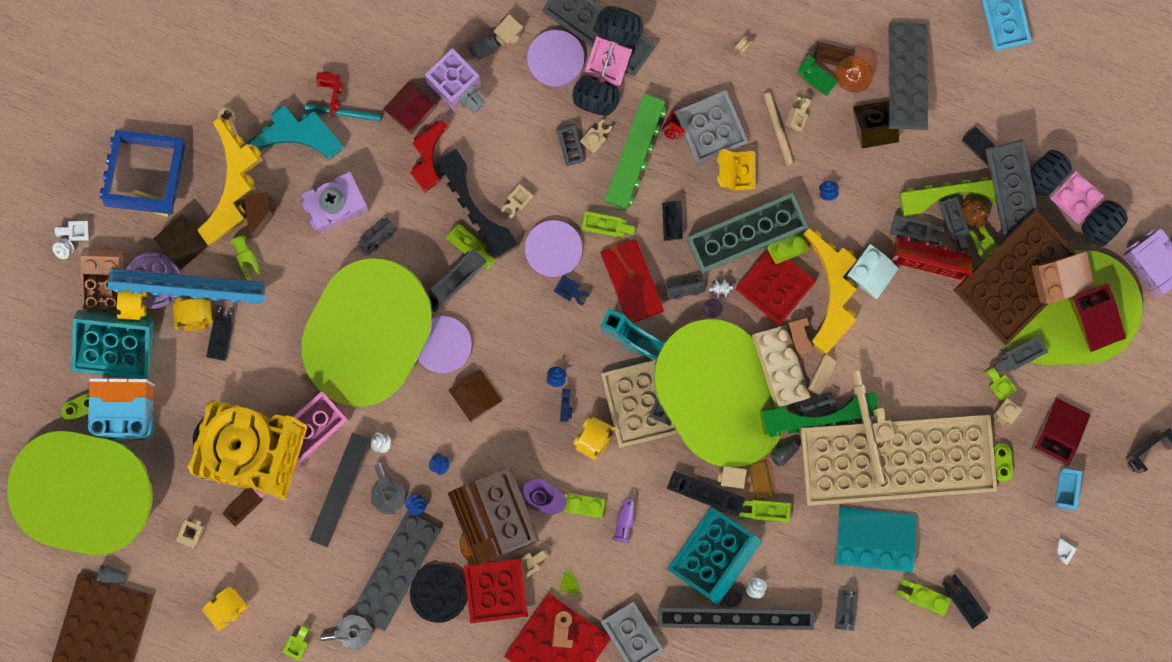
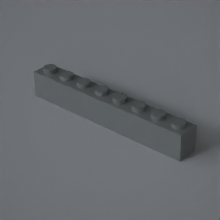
[658,608,814,630]

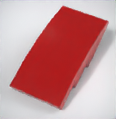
[600,238,664,323]

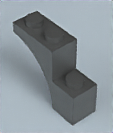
[427,248,487,313]

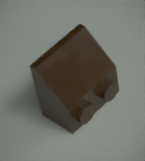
[853,100,899,149]
[153,214,208,270]

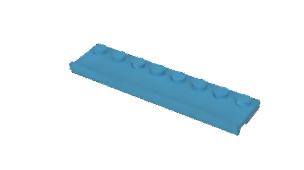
[108,269,265,304]

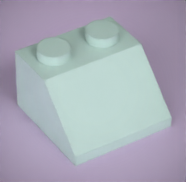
[846,244,899,300]

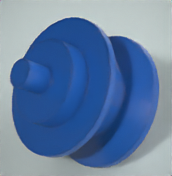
[819,181,839,201]
[546,367,566,387]
[429,453,450,475]
[405,494,427,515]

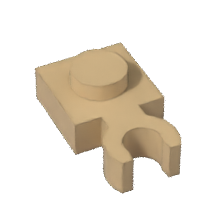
[580,119,612,154]
[501,184,534,219]

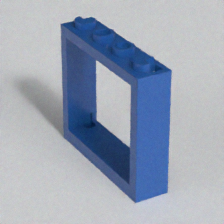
[99,130,185,215]

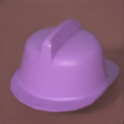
[523,479,567,514]

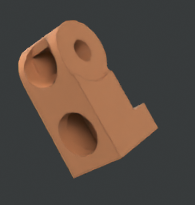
[787,318,812,356]
[553,611,573,648]

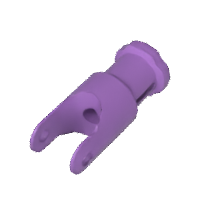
[612,499,634,543]

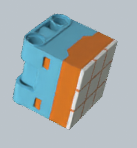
[88,379,155,441]

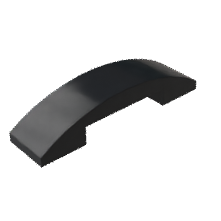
[667,471,746,516]

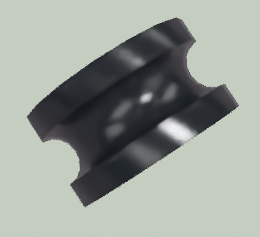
[725,589,742,606]

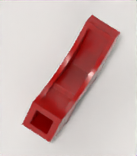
[410,120,448,193]

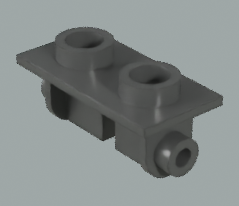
[358,217,398,255]
[664,274,705,299]
[794,391,837,417]
[835,590,858,631]

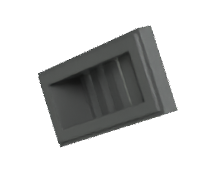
[556,124,585,166]

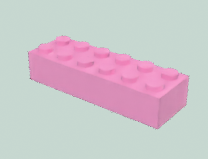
[243,391,349,498]

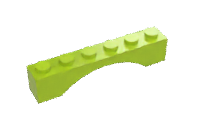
[899,177,996,217]

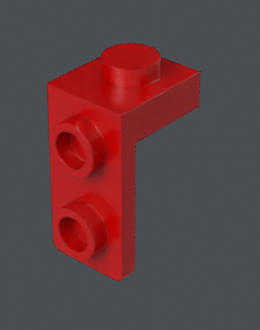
[316,71,343,117]
[661,110,687,140]

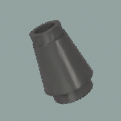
[770,440,799,467]
[97,564,126,584]

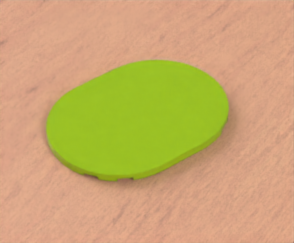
[1000,250,1142,365]
[301,258,432,407]
[654,319,787,468]
[7,431,153,555]

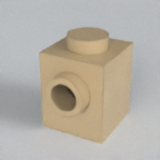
[494,15,523,47]
[993,398,1023,426]
[717,466,747,489]

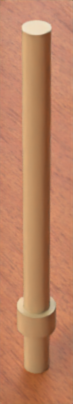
[852,370,885,485]

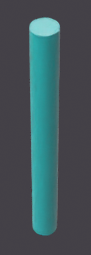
[305,103,382,122]

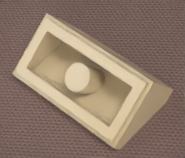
[808,354,836,395]

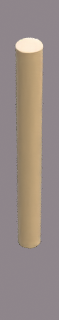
[763,92,794,166]

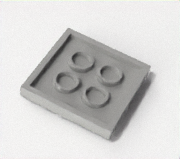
[674,90,749,165]

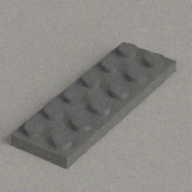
[542,0,656,77]
[889,22,928,130]
[986,139,1038,240]
[351,511,441,631]

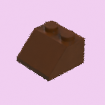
[244,192,276,238]
[448,370,502,423]

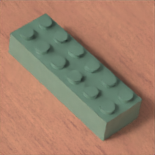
[686,193,808,275]

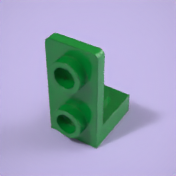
[796,55,837,96]

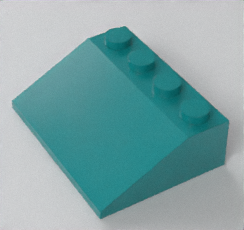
[71,310,154,380]
[667,507,762,605]
[834,507,916,573]

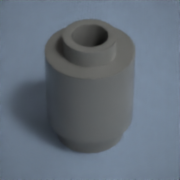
[469,35,498,60]

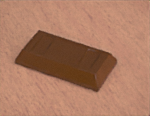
[814,42,855,69]
[222,488,263,527]

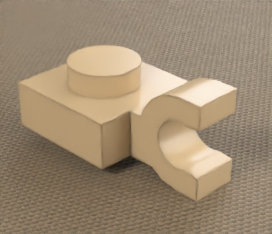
[785,96,811,132]
[872,407,895,443]
[521,550,550,580]

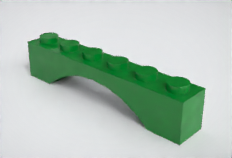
[760,392,878,437]

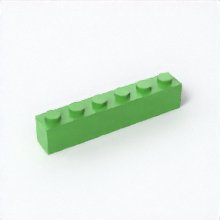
[605,94,667,210]

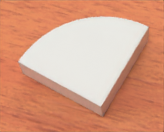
[1057,538,1077,565]

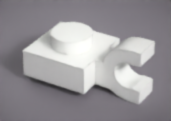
[55,221,89,241]

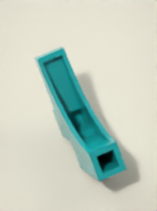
[246,105,344,161]
[600,308,664,361]

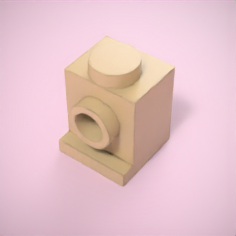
[176,518,204,549]

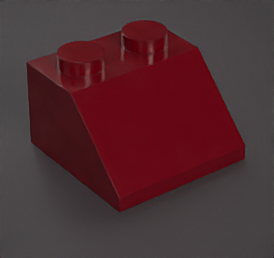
[383,82,437,135]

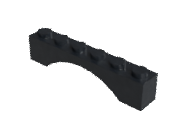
[436,149,519,259]

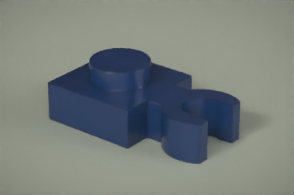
[553,275,589,306]
[560,389,573,423]

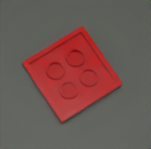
[735,250,816,326]
[464,559,528,624]

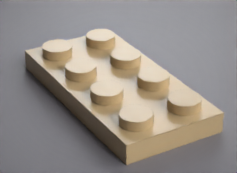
[752,325,811,409]

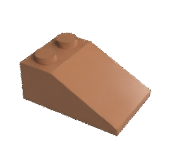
[1031,251,1095,304]

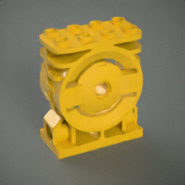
[188,400,308,500]

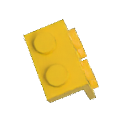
[717,149,756,191]

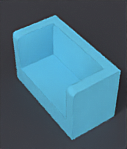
[1054,469,1082,511]

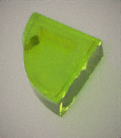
[560,572,579,595]

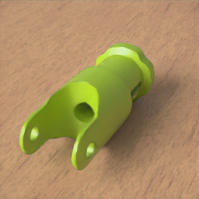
[230,235,261,280]

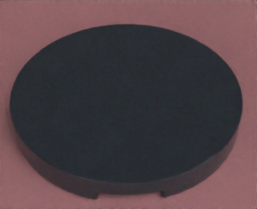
[410,565,467,623]

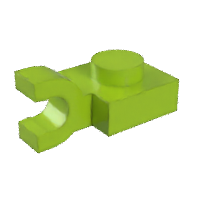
[985,367,1017,401]
[282,625,311,661]

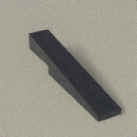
[310,432,371,548]

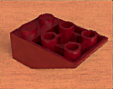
[1069,283,1126,352]
[1031,398,1091,466]

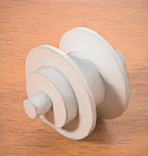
[52,238,74,259]
[709,279,733,298]
[371,433,391,453]
[746,578,767,599]

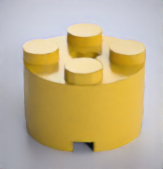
[117,290,148,320]
[172,297,213,331]
[573,417,615,461]
[202,586,249,631]

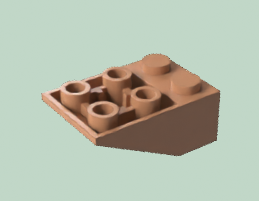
[80,248,123,311]

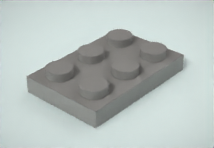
[601,601,664,662]

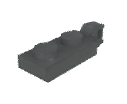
[938,196,970,251]
[994,336,1048,373]

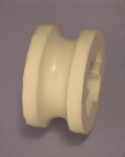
[734,36,753,55]
[218,107,236,124]

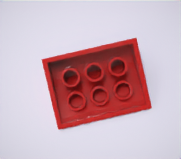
[890,236,973,281]

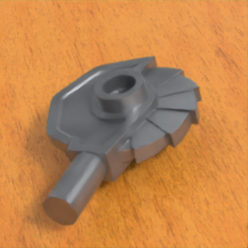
[371,463,406,514]
[321,614,373,650]

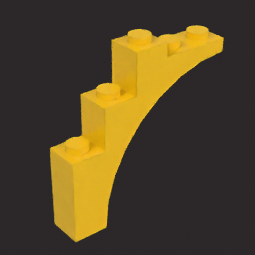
[197,118,263,246]
[803,228,857,355]

